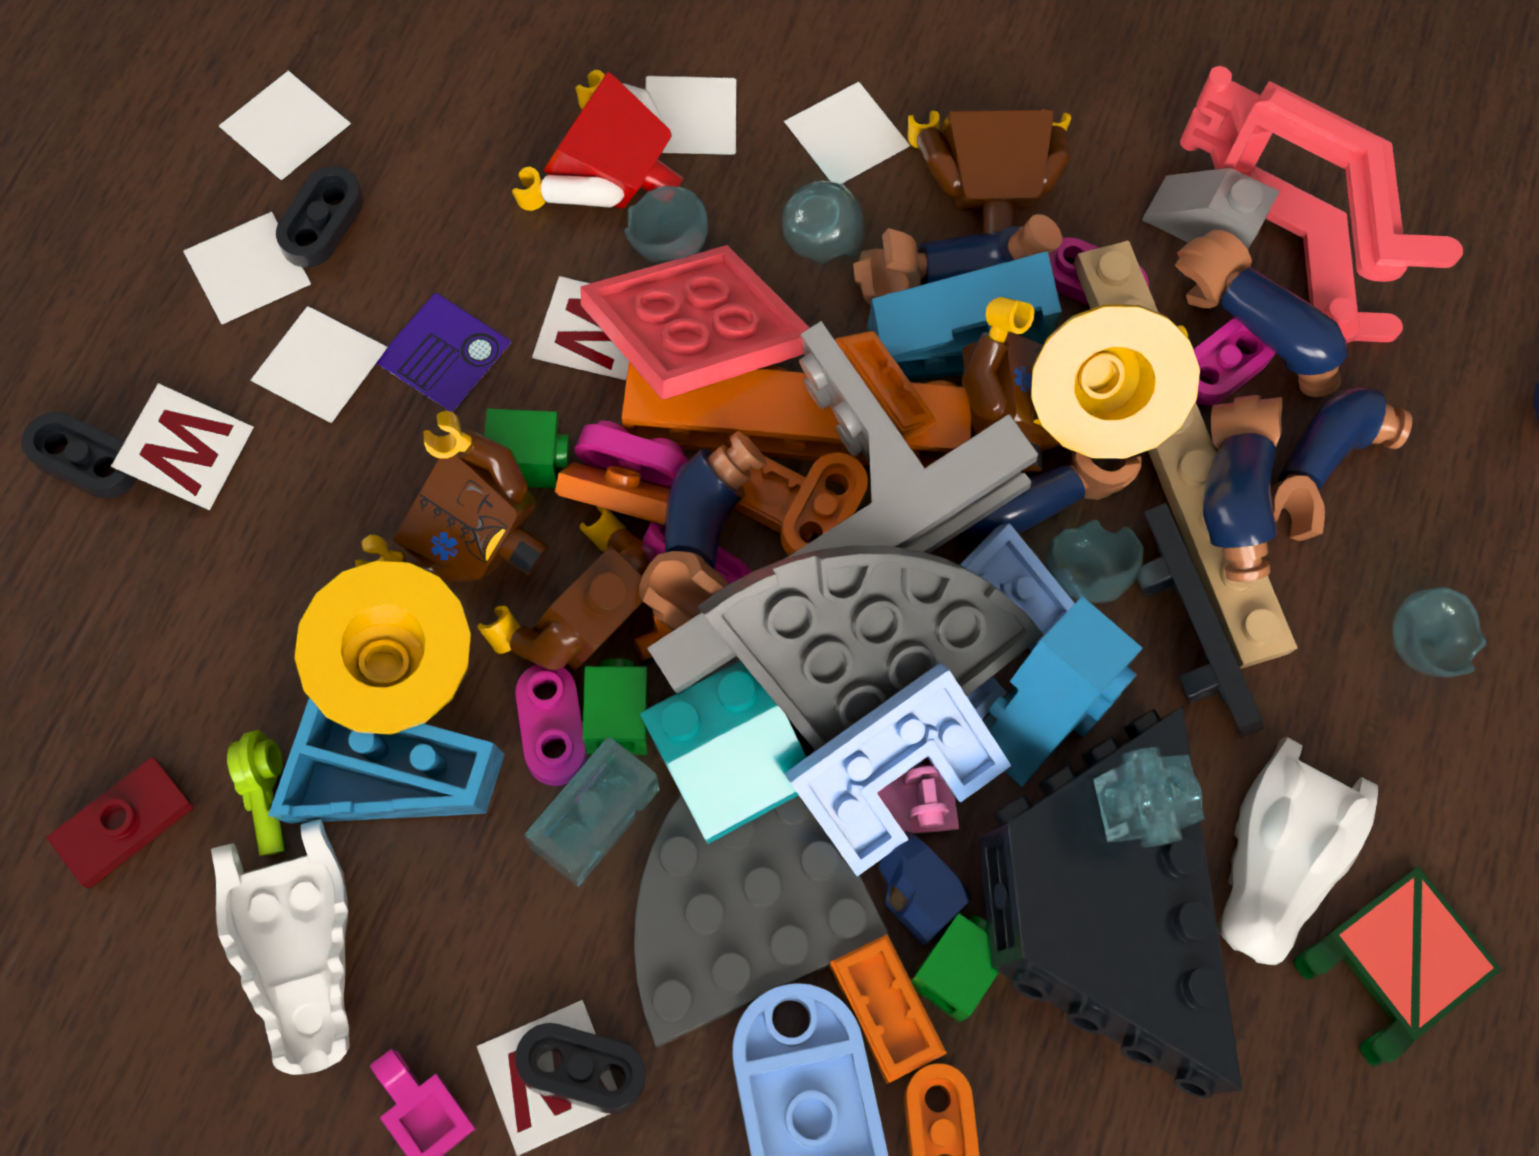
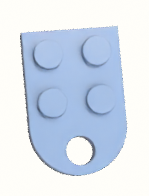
[732,984,888,1156]

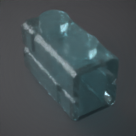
[524,737,659,888]

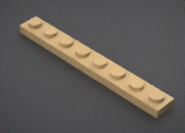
[1073,240,1297,669]

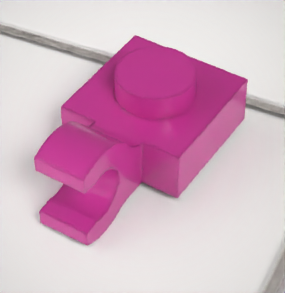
[370,1049,477,1156]

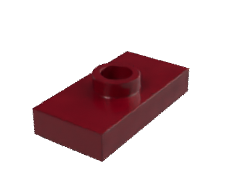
[46,756,194,889]

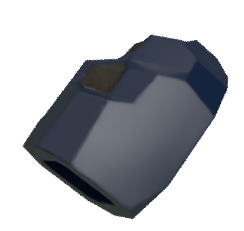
[878,831,973,946]

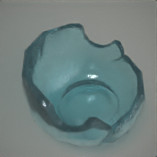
[781,180,867,264]
[624,185,708,265]
[1046,519,1144,604]
[1392,587,1487,678]

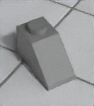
[1142,168,1280,249]

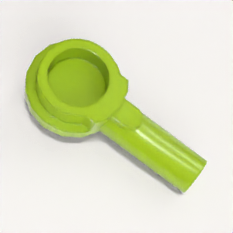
[227,730,285,857]

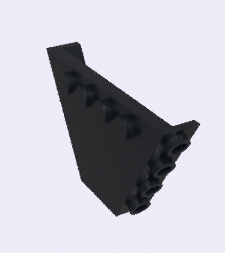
[978,706,1243,1099]

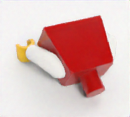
[512,70,683,210]

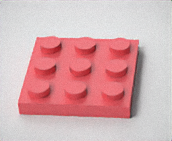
[581,245,810,400]

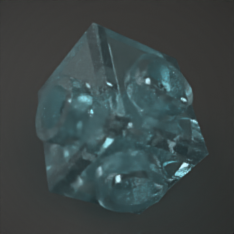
[1093,747,1205,847]

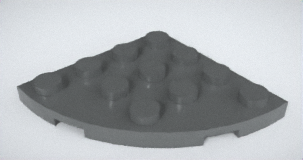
[698,545,1044,751]
[634,795,889,1048]

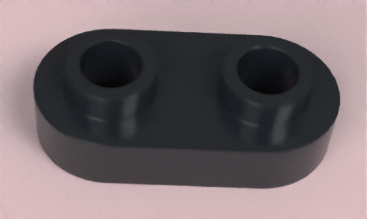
[276,166,363,267]
[21,412,137,498]
[515,1023,646,1114]

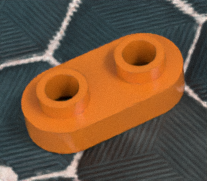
[780,452,868,556]
[904,1063,980,1156]

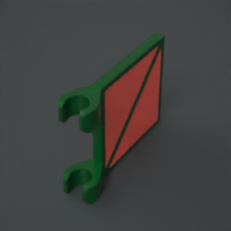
[1292,866,1502,1067]

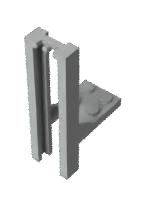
[647,321,1038,694]

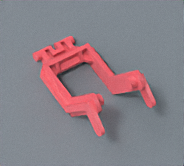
[1180,66,1463,343]

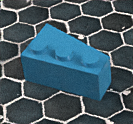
[867,251,1062,381]
[983,596,1142,787]
[268,697,505,824]

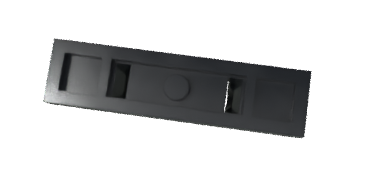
[1133,503,1264,737]

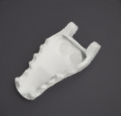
[1217,736,1378,966]
[211,819,349,1075]

